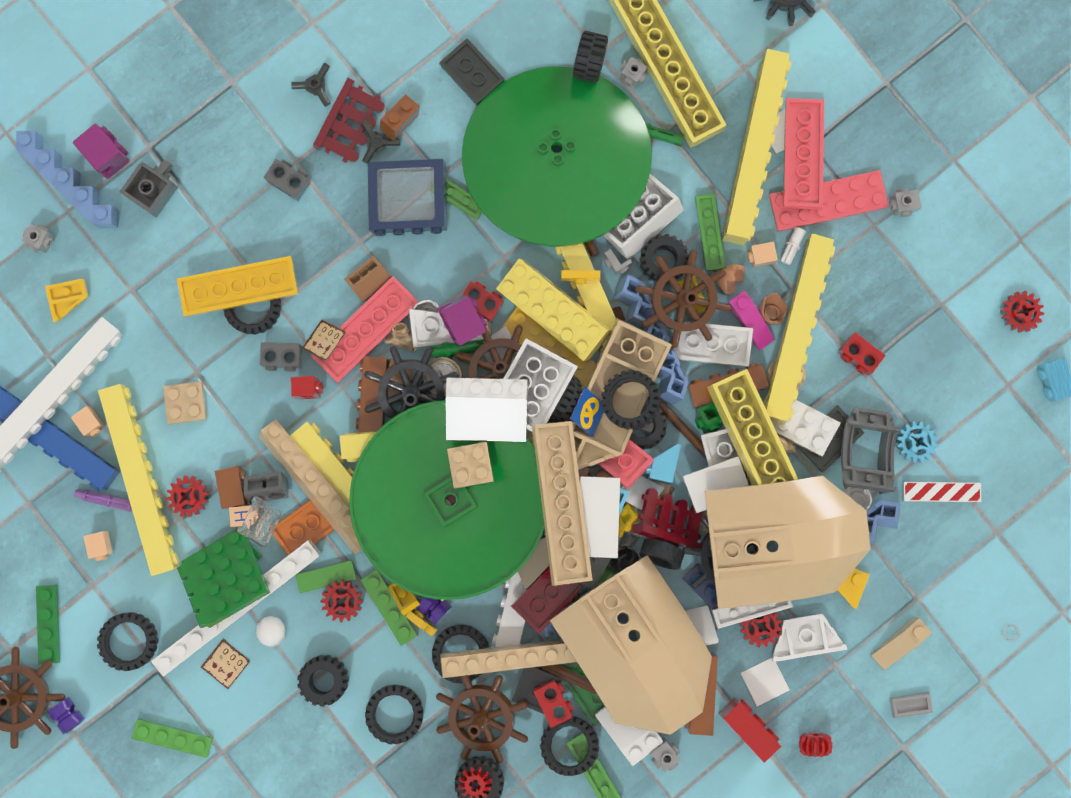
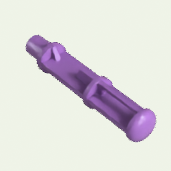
[74,489,132,512]

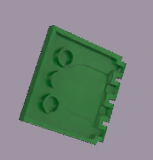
[177,526,271,628]

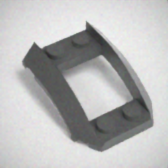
[841,407,899,494]

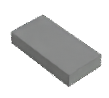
[890,692,933,718]

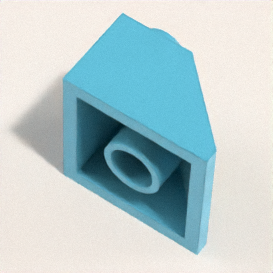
[644,444,681,484]

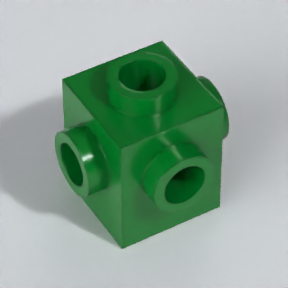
[695,402,723,434]

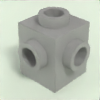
[620,57,648,89]
[889,188,922,217]
[22,224,55,253]
[651,737,680,772]

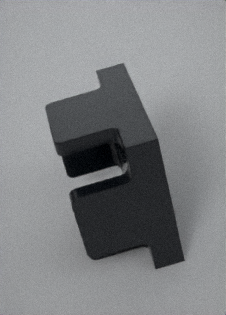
[512,667,563,714]

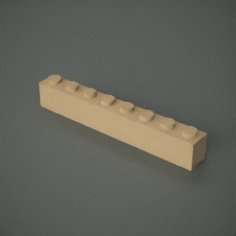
[259,420,362,555]
[440,640,577,678]

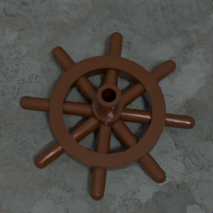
[636,249,732,348]
[455,325,523,379]
[0,647,66,749]
[436,675,528,764]

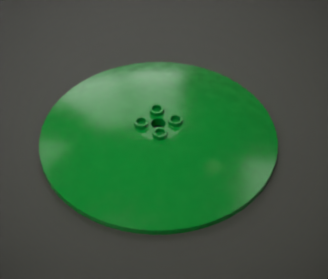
[462,66,652,247]
[349,400,545,600]

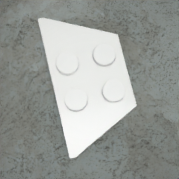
[772,613,847,662]

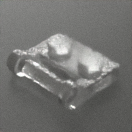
[237,496,282,547]

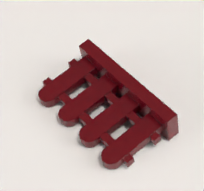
[313,78,385,163]
[631,488,703,550]

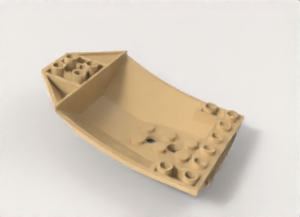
[705,476,871,609]
[550,556,712,735]

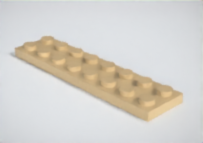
[532,421,592,586]

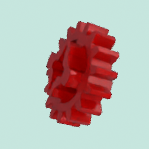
[1000,291,1044,333]
[166,476,210,517]
[320,579,364,623]
[739,613,782,648]

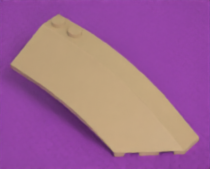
[571,318,672,470]

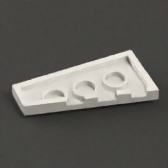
[409,309,488,347]

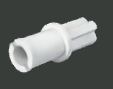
[780,227,806,265]

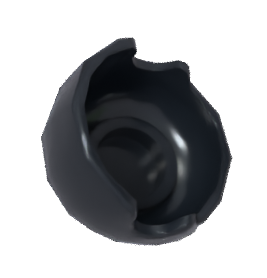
[611,546,639,573]

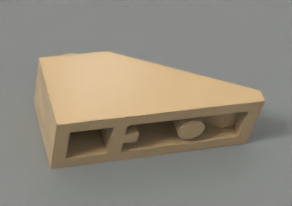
[871,617,932,670]

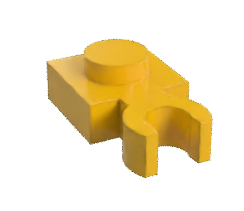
[618,503,640,537]
[406,609,437,636]

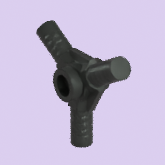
[291,63,331,107]
[361,120,401,164]

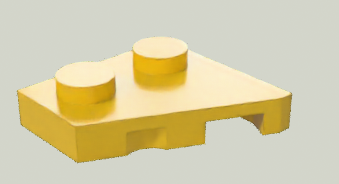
[45,278,89,322]
[837,569,870,609]

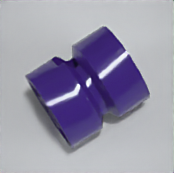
[416,597,452,625]
[47,697,85,735]

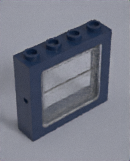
[368,159,447,236]

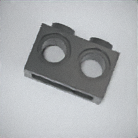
[263,159,310,202]
[260,342,302,372]
[244,471,289,504]

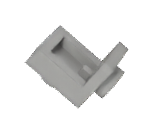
[603,249,632,275]

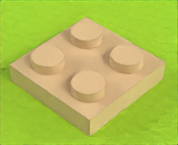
[163,381,207,425]
[447,442,494,489]

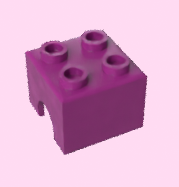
[73,124,130,179]
[437,295,487,345]

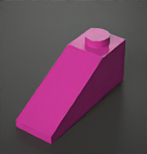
[727,291,775,351]

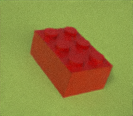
[718,697,782,763]

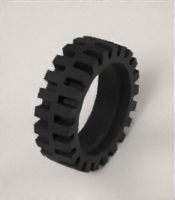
[223,298,281,335]
[601,370,661,430]
[547,375,582,424]
[97,612,158,671]
[432,624,489,684]
[365,684,424,745]
[540,716,599,776]

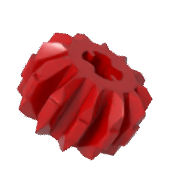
[799,732,833,757]
[458,766,492,798]

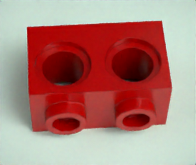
[462,281,504,323]
[837,332,886,375]
[291,376,323,400]
[533,679,574,728]

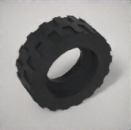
[639,538,685,570]

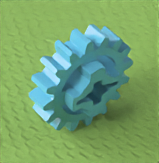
[895,421,939,463]

